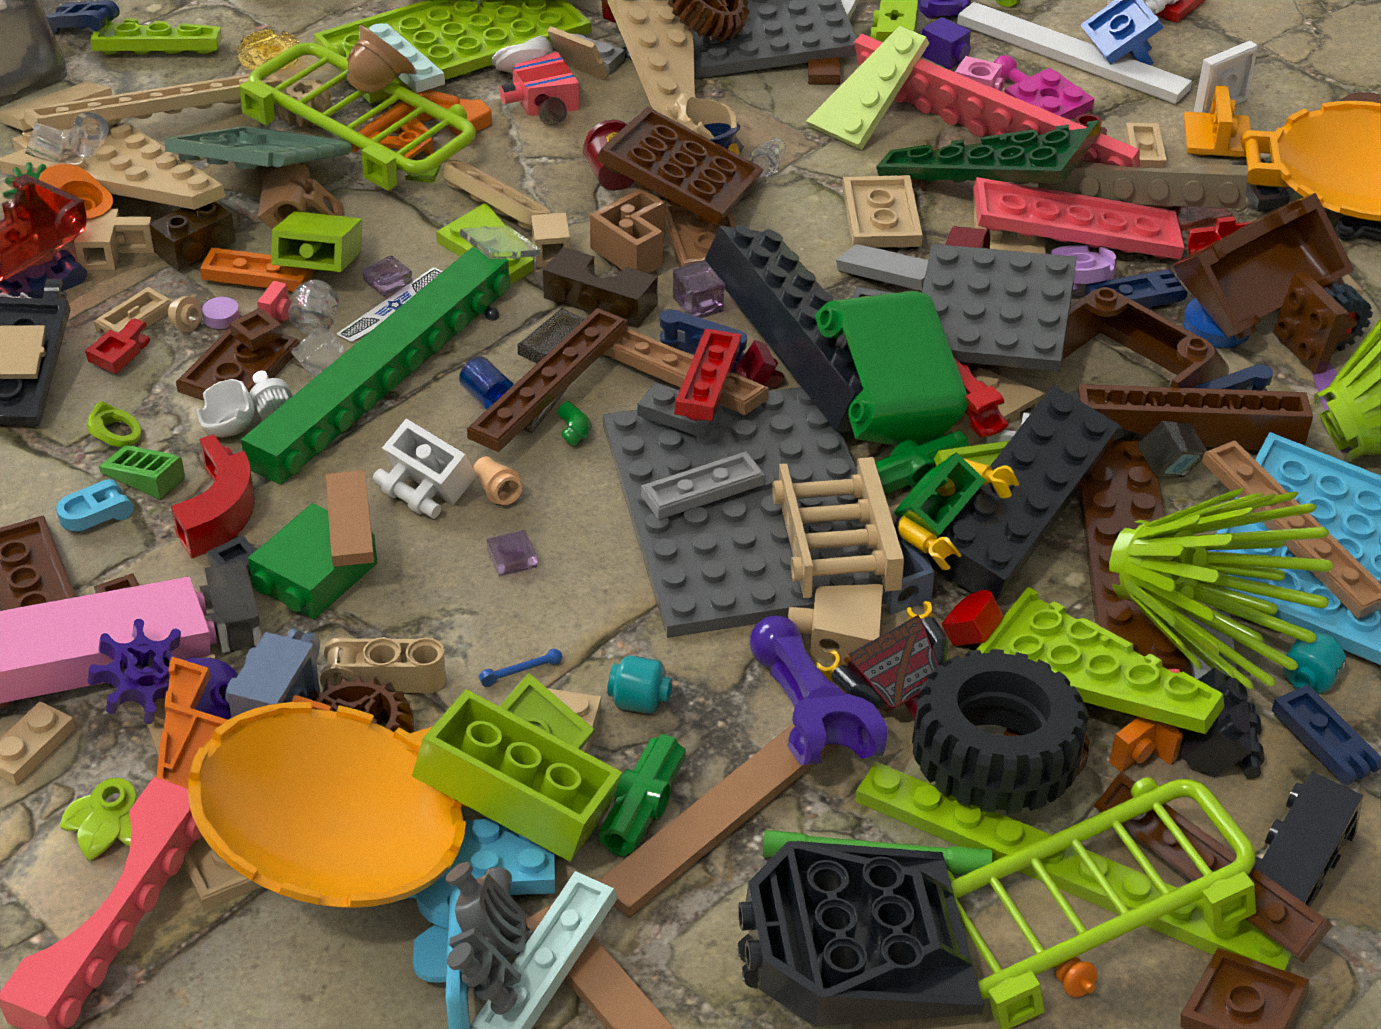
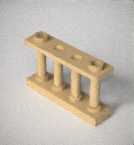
[772,457,904,598]

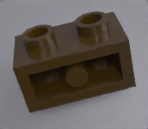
[149,202,236,270]

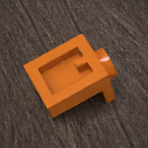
[1109,717,1183,772]

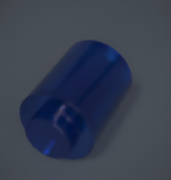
[459,357,514,409]

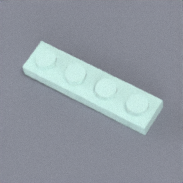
[359,23,445,93]
[471,871,618,1029]

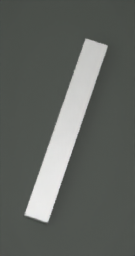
[957,2,1192,104]

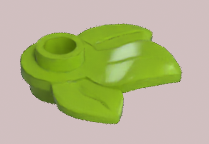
[60,777,137,861]

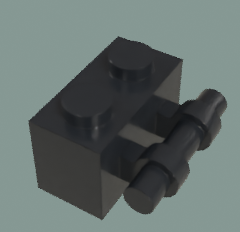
[1180,667,1265,779]

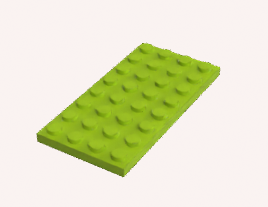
[313,0,592,104]

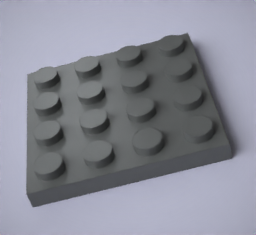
[922,244,1077,372]

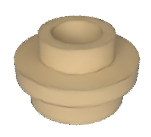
[168,296,202,332]

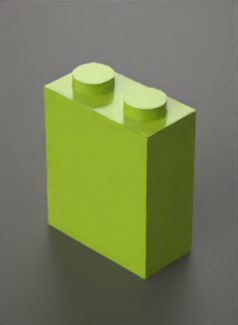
[271,211,362,272]

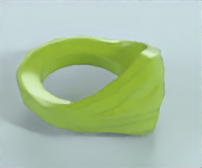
[86,401,141,448]

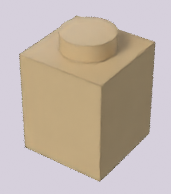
[531,212,570,268]

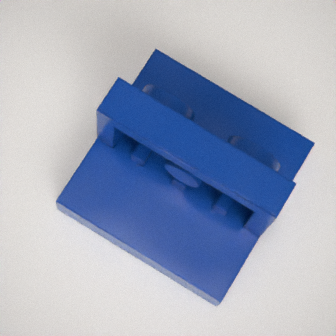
[1080,0,1164,65]

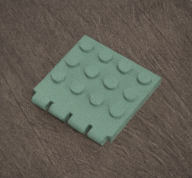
[165,126,352,169]

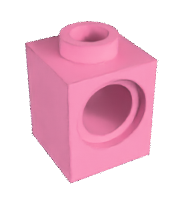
[955,56,1005,92]

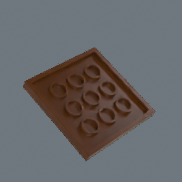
[596,107,764,225]

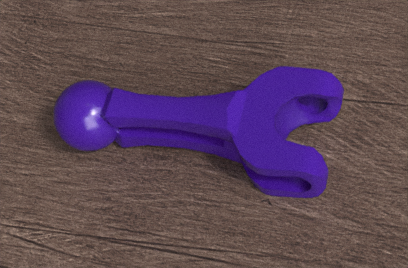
[749,616,888,766]

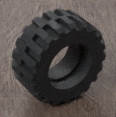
[912,649,1088,814]

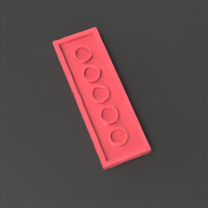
[973,177,1185,260]

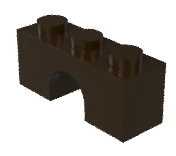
[543,247,658,328]

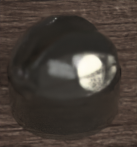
[538,97,567,125]

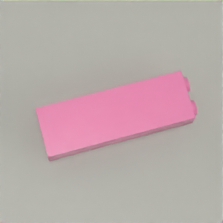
[0,577,216,703]

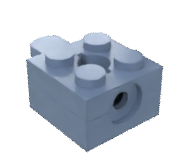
[225,628,320,718]

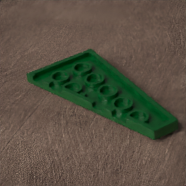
[876,120,1101,185]

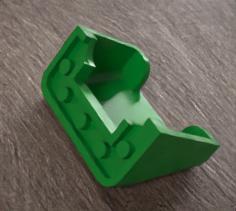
[814,291,967,446]

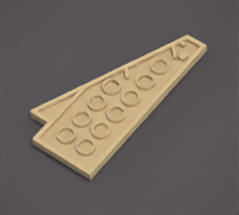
[0,119,225,209]

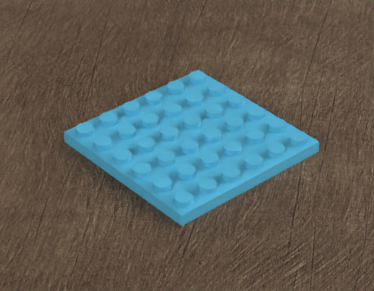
[1212,432,1381,665]

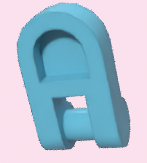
[56,479,134,532]

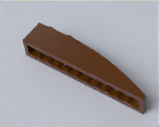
[1077,384,1313,450]

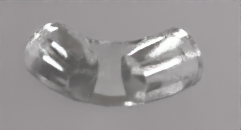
[25,112,109,164]

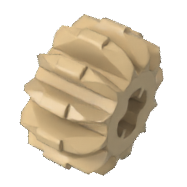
[277,77,332,128]

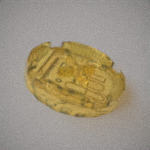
[237,29,300,71]

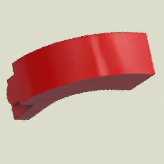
[171,434,255,559]

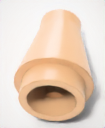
[473,456,522,505]

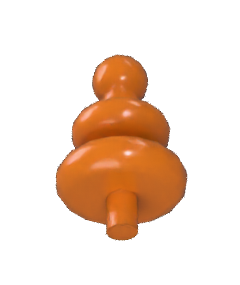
[1054,957,1097,998]

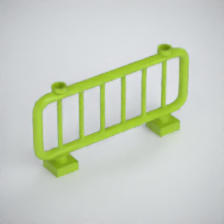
[239,42,476,191]
[947,777,1256,1029]

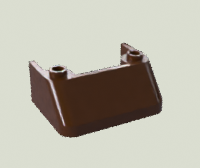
[1062,287,1229,388]

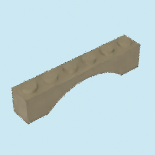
[1038,159,1248,209]

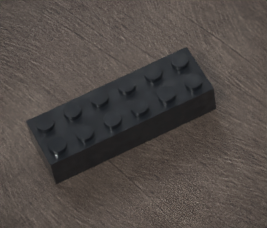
[927,385,1120,601]

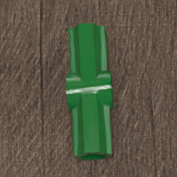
[856,430,969,494]
[599,734,686,857]

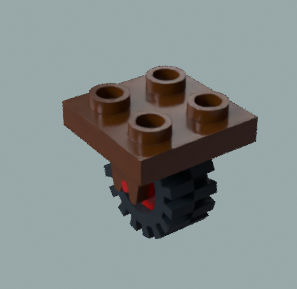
[1273,271,1373,374]

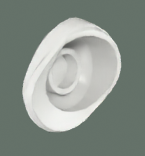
[492,36,554,74]

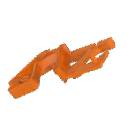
[350,90,492,169]

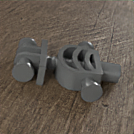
[446,862,534,1015]

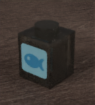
[1137,421,1207,477]

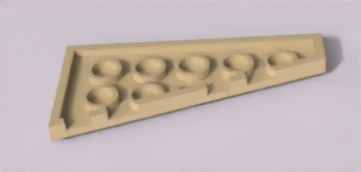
[607,0,695,122]

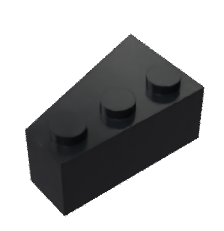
[1254,771,1363,907]

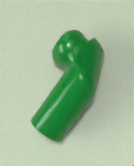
[557,401,592,446]

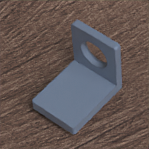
[887,539,935,615]

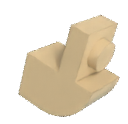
[74,209,154,270]

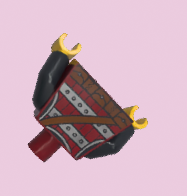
[816,601,948,721]

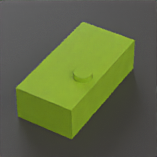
[412,689,622,862]

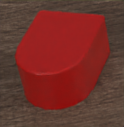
[941,590,1004,646]

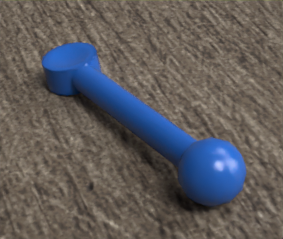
[479,649,563,687]

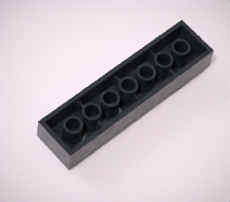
[704,225,863,432]

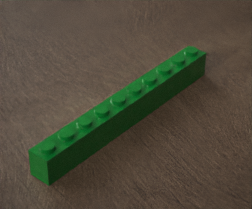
[241,246,511,485]

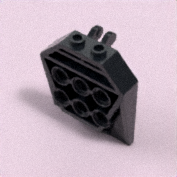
[737,841,984,1026]

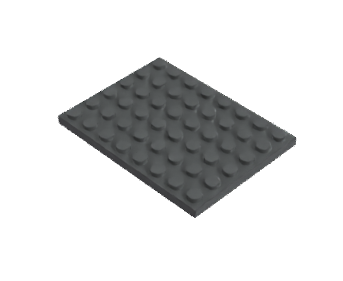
[603,387,906,638]

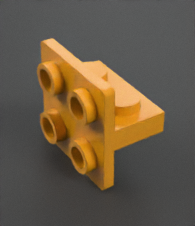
[1183,85,1251,158]

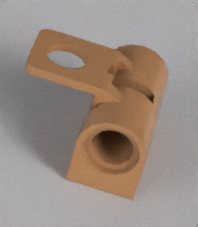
[258,163,343,229]

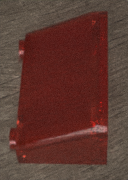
[0,174,87,283]

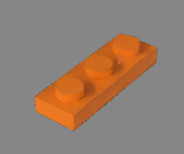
[200,247,314,292]

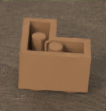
[590,188,665,273]

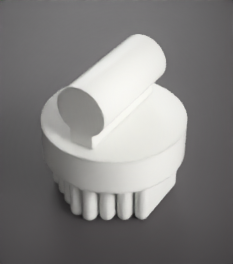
[249,371,292,421]

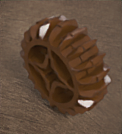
[668,0,750,42]
[310,675,415,734]

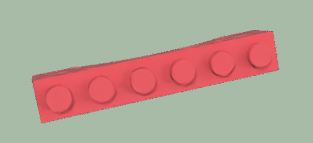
[0,777,202,1029]

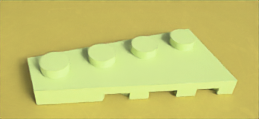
[806,26,929,150]

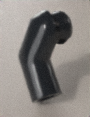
[1335,216,1381,241]

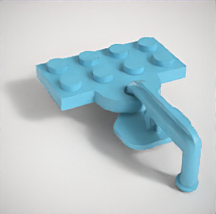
[406,819,555,1029]

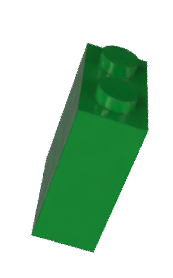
[248,503,378,620]

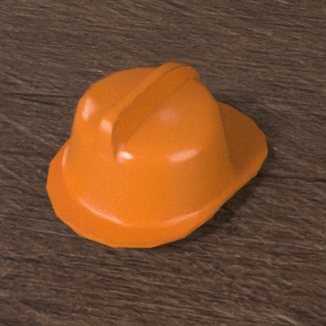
[38,164,113,229]

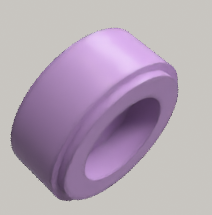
[202,297,240,329]

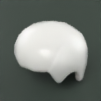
[196,379,255,438]

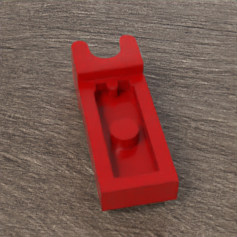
[954,358,1008,438]

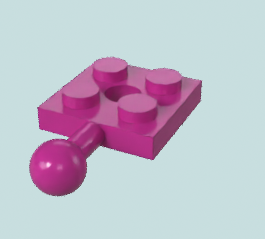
[993,55,1095,120]

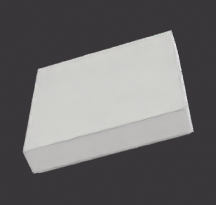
[1194,41,1258,113]

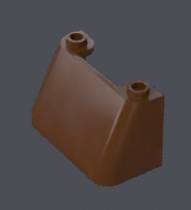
[1173,193,1354,340]

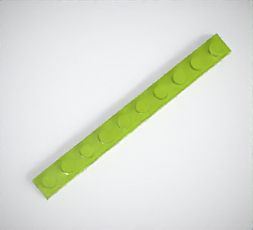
[855,761,1293,971]

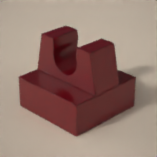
[736,340,785,388]

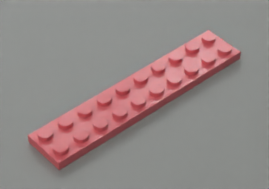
[854,33,1140,167]

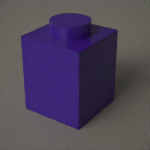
[922,17,971,70]

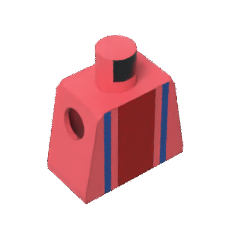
[499,52,579,116]

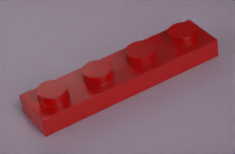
[674,328,742,421]

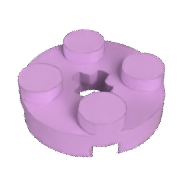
[1051,245,1116,290]

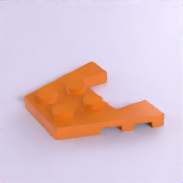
[156,656,333,789]

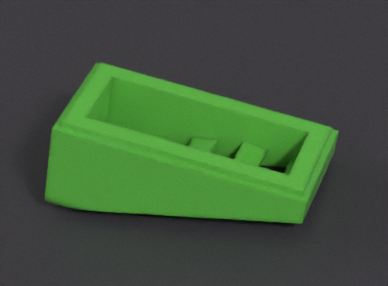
[99,445,185,500]

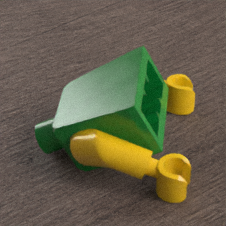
[894,452,1020,570]

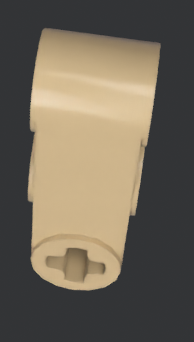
[320,637,447,694]

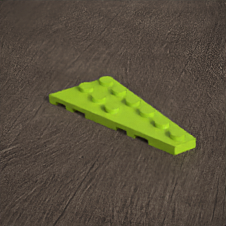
[977,587,1224,734]

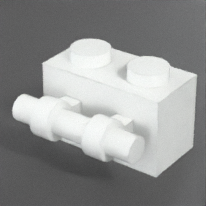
[372,419,477,519]

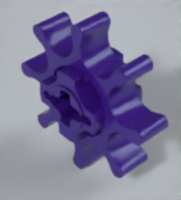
[87,619,199,724]

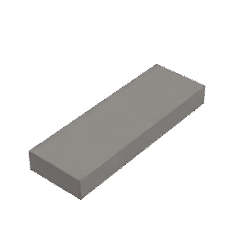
[836,244,928,291]
[641,451,765,520]

